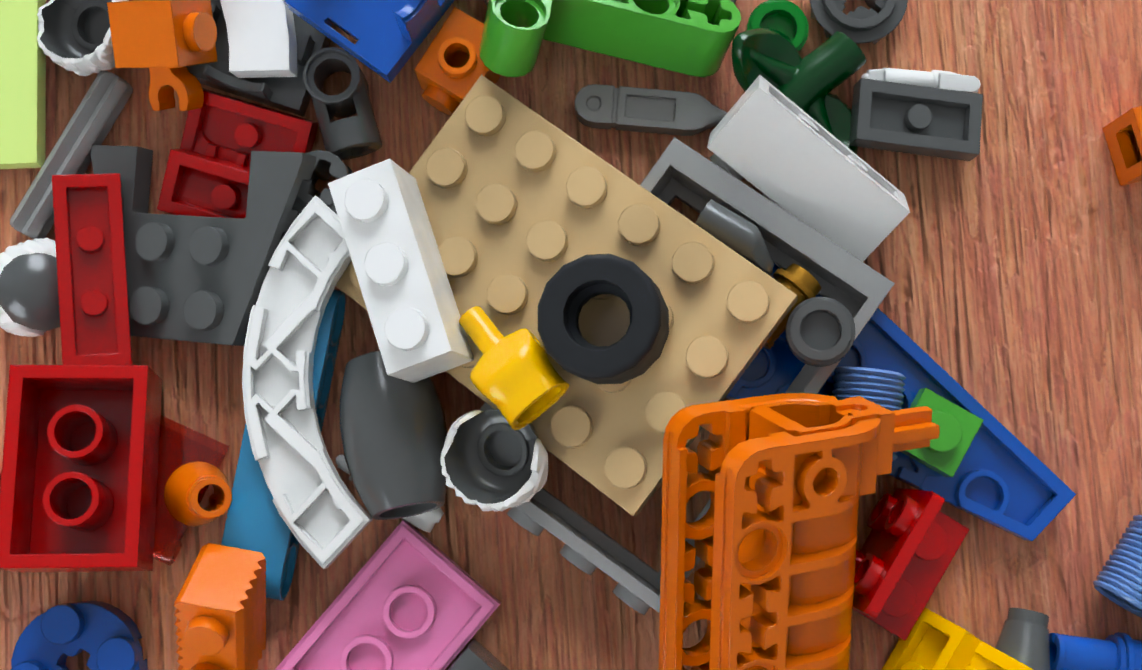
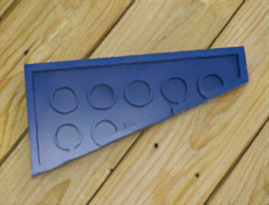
[726,263,1076,541]

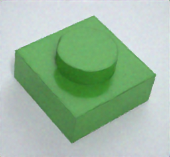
[900,388,984,477]

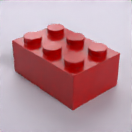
[0,365,162,572]

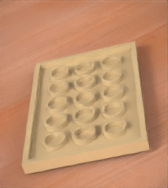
[336,74,798,517]

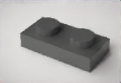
[849,78,983,161]

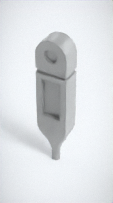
[575,84,728,136]

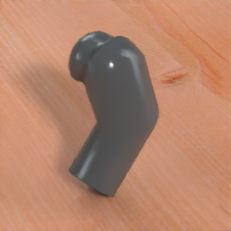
[695,199,774,276]

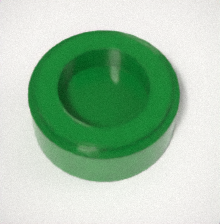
[745,0,809,53]

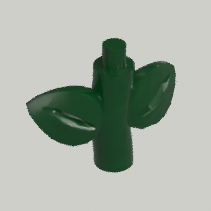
[732,28,866,155]

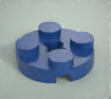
[11,600,148,670]

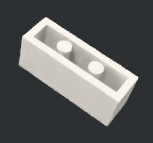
[707,75,910,262]
[328,158,474,383]

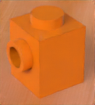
[414,7,501,116]

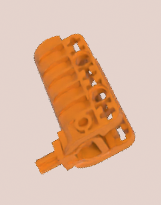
[659,393,940,670]

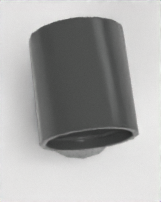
[303,47,382,160]

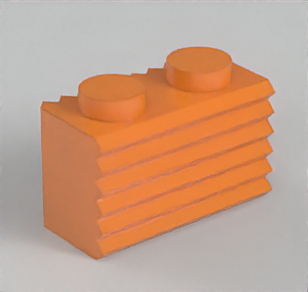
[173,543,266,670]

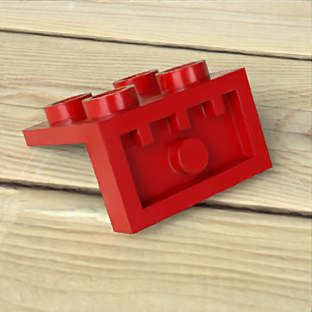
[853,488,970,641]

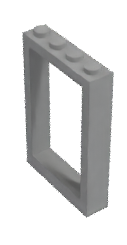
[480,137,895,615]

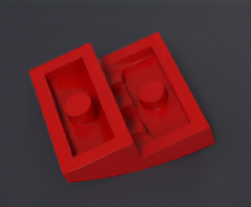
[157,88,319,219]

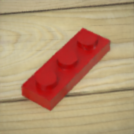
[52,173,132,365]

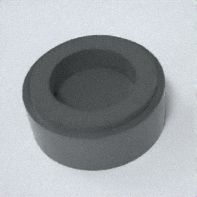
[785,297,855,367]

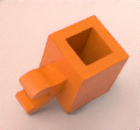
[107,0,218,111]

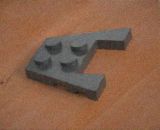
[90,145,316,346]

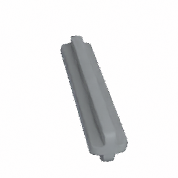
[10,70,133,239]

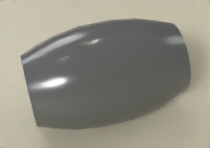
[340,351,447,520]

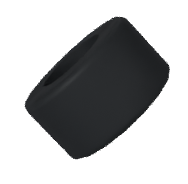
[538,254,669,384]

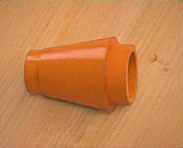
[164,461,232,526]

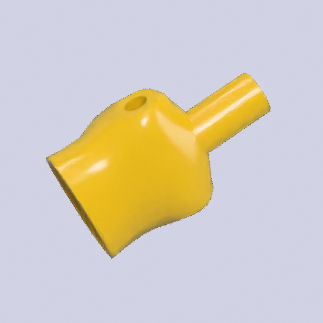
[459,306,569,430]

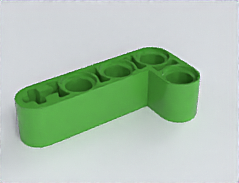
[479,0,741,77]

